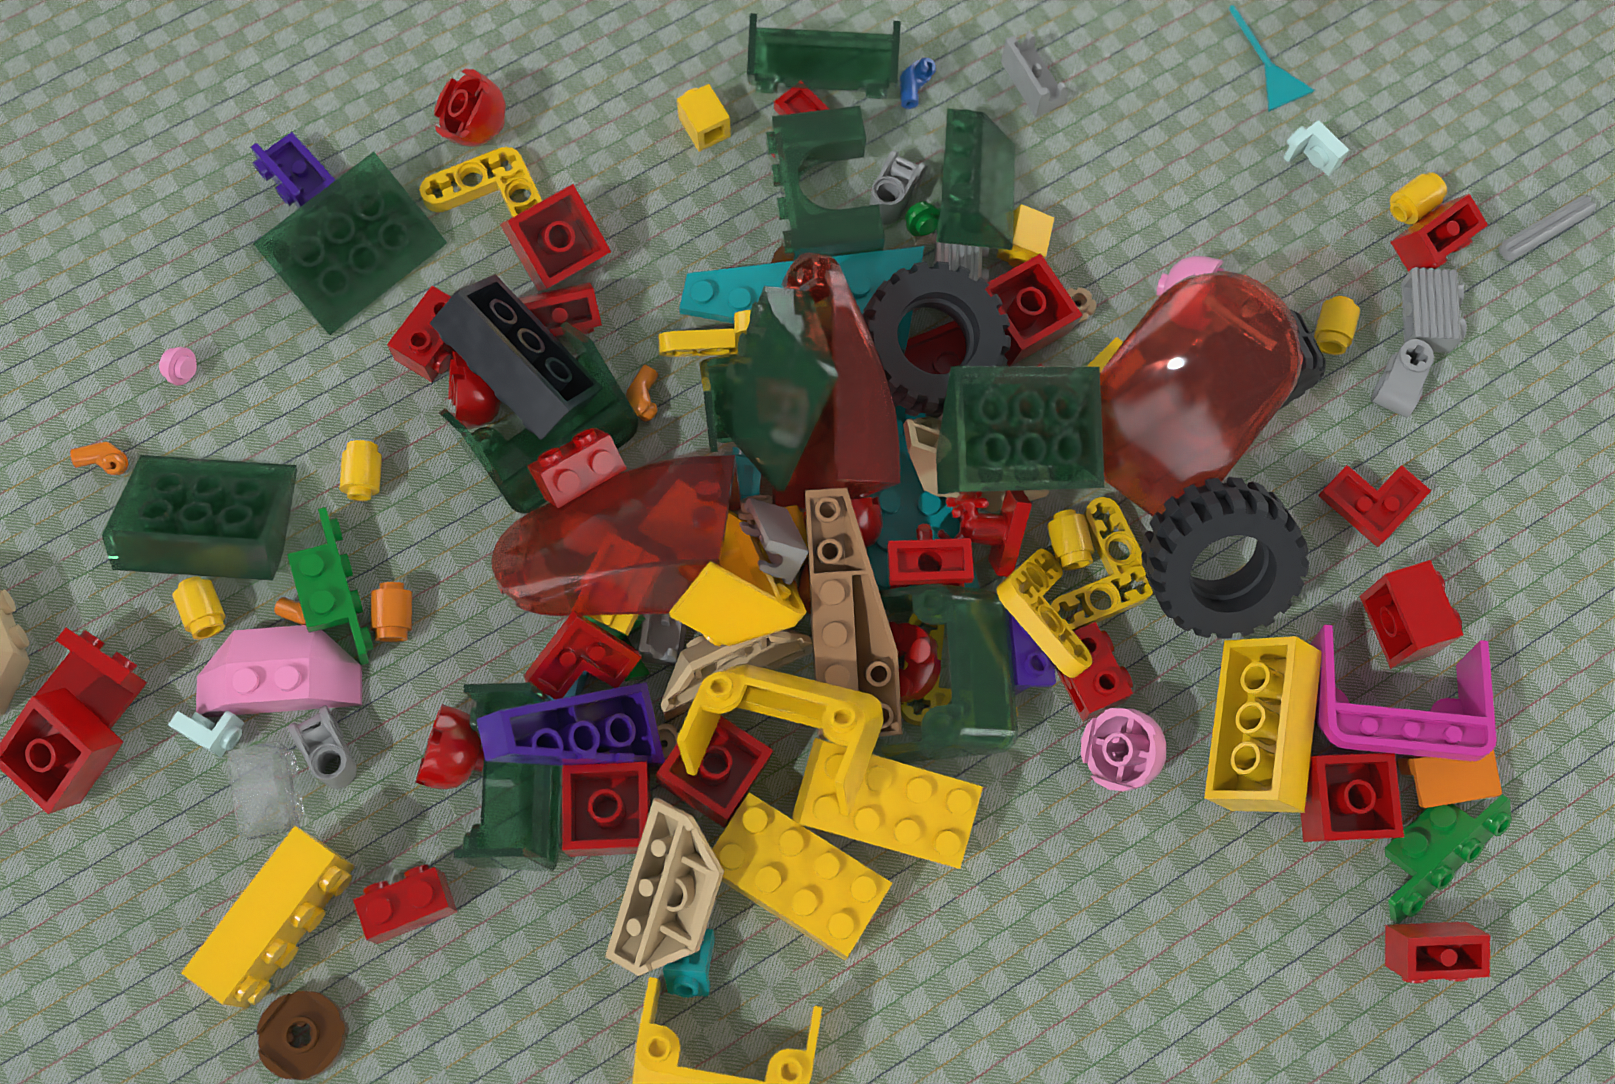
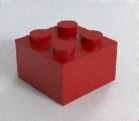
[500,184,611,291]
[985,253,1083,367]
[1359,560,1464,669]
[0,688,124,815]
[656,716,774,828]
[1300,753,1404,842]
[562,762,651,857]

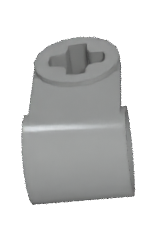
[869,150,927,225]
[1371,339,1434,418]
[288,705,357,789]

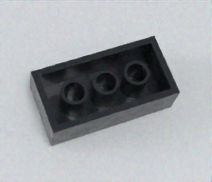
[430,274,603,440]

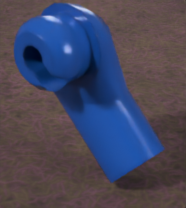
[900,57,936,109]

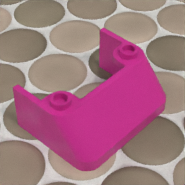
[1310,625,1497,761]

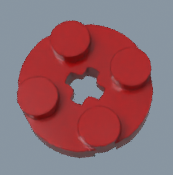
[889,622,941,705]

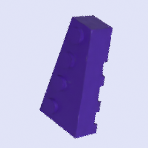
[477,682,665,768]

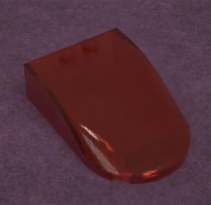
[770,253,900,509]
[1053,271,1303,517]
[492,455,741,616]

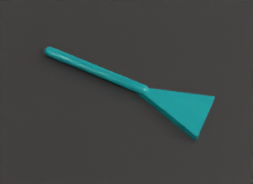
[1229,5,1315,112]

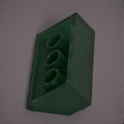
[936,108,1015,250]

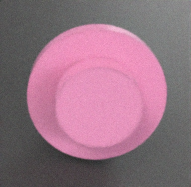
[159,347,197,386]

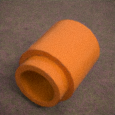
[371,582,412,642]

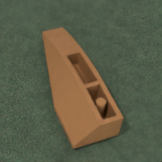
[805,488,902,740]

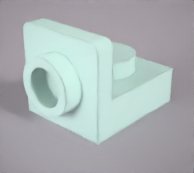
[1283,120,1349,177]
[168,710,244,757]

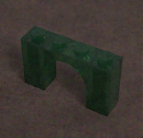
[765,106,885,261]

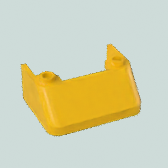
[642,482,806,647]
[677,664,884,817]
[632,977,822,1084]

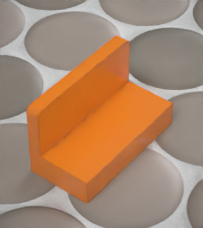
[1398,749,1502,808]

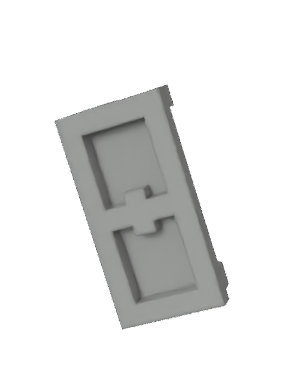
[1001,31,1068,118]
[739,497,809,585]
[639,574,688,666]

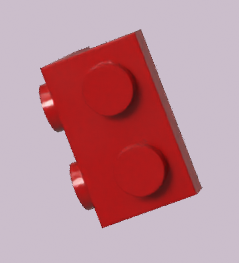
[35,627,148,729]

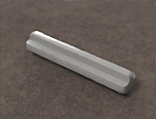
[1498,195,1596,261]

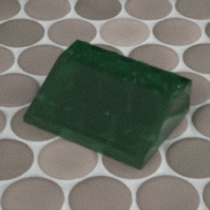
[251,151,448,336]
[714,286,838,492]
[936,366,1105,494]
[101,455,297,581]

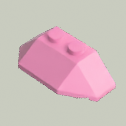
[196,625,362,717]

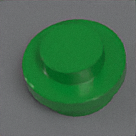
[905,201,941,237]

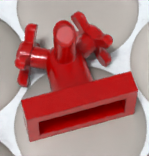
[937,487,1032,577]
[887,524,974,599]

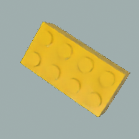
[1204,636,1322,813]
[792,737,983,869]
[712,792,892,961]
[181,826,355,1009]

